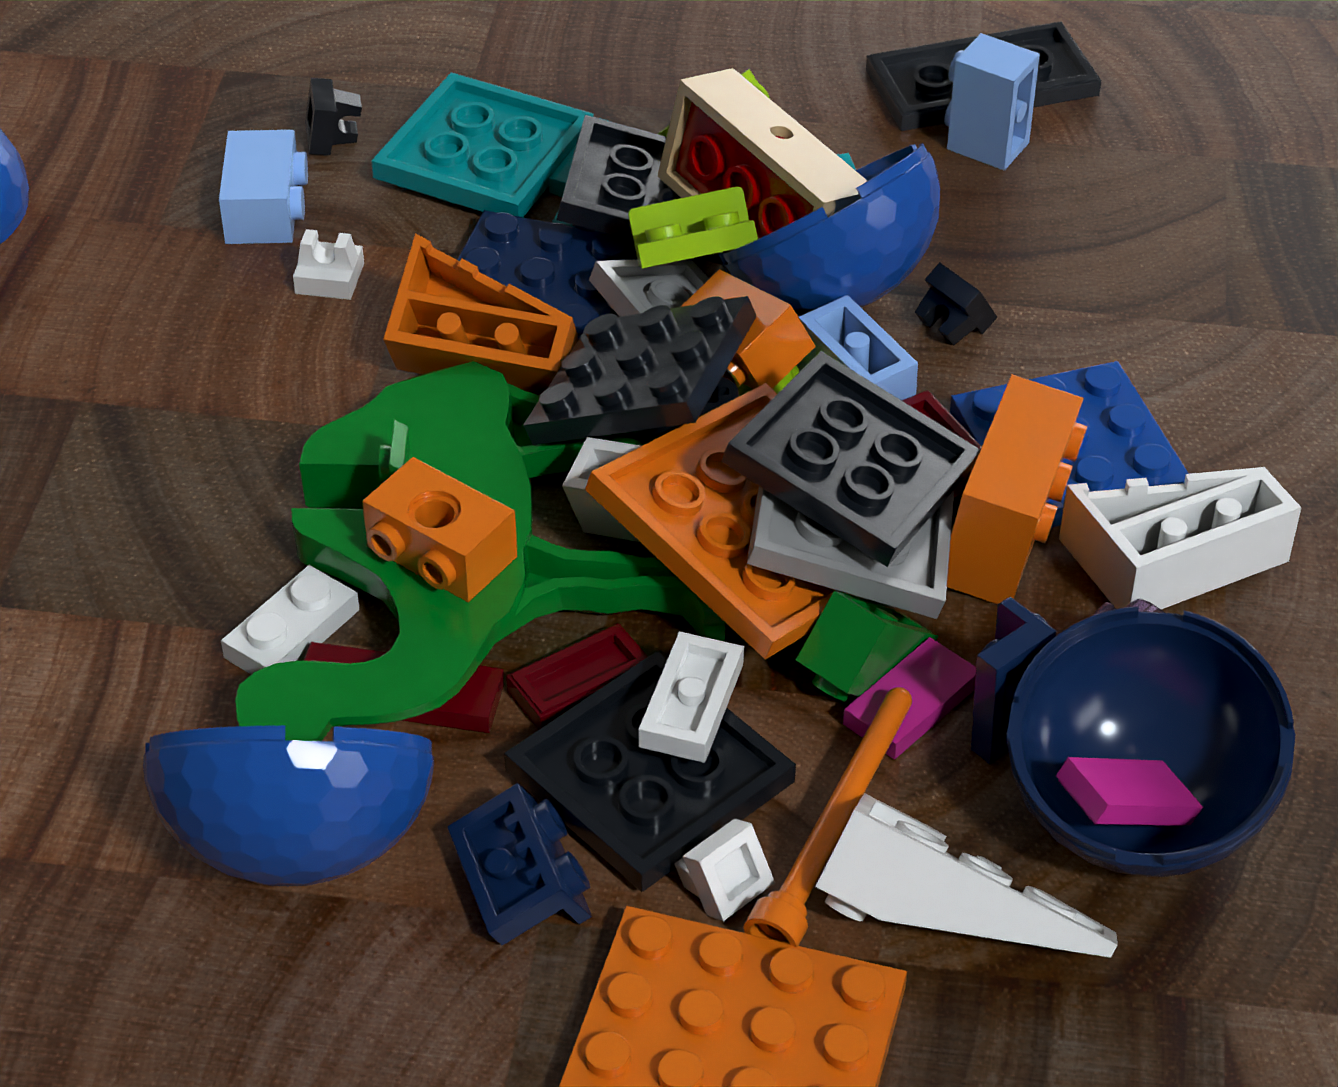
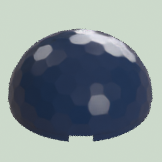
[1007,606,1296,877]

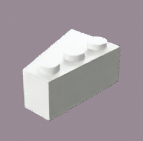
[1059,467,1301,612]

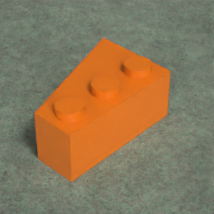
[383,233,579,395]
[947,374,1088,604]

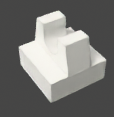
[293,229,364,300]
[674,818,775,921]

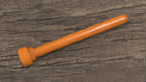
[744,687,912,947]

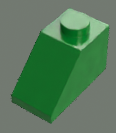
[796,591,939,701]

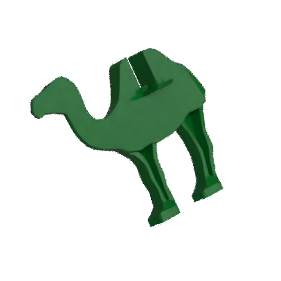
[235,361,726,741]

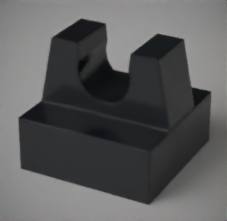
[305,78,362,155]
[915,262,998,345]

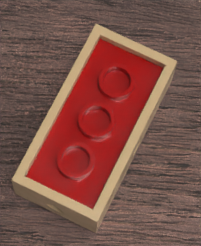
[658,68,867,239]

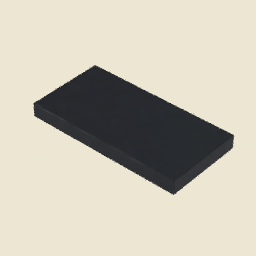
[866,21,1102,131]

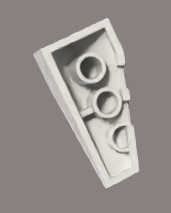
[815,793,1118,958]

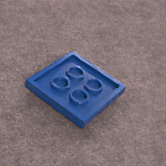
[950,361,1189,528]

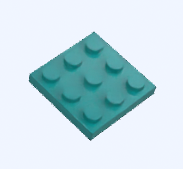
[371,72,594,217]

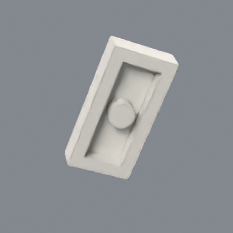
[221,565,359,675]
[639,631,744,763]

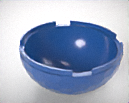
[718,143,940,316]
[143,726,434,886]

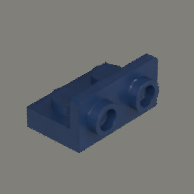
[971,597,1056,764]
[447,783,592,946]

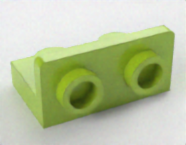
[628,187,758,268]

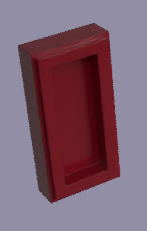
[506,623,648,730]

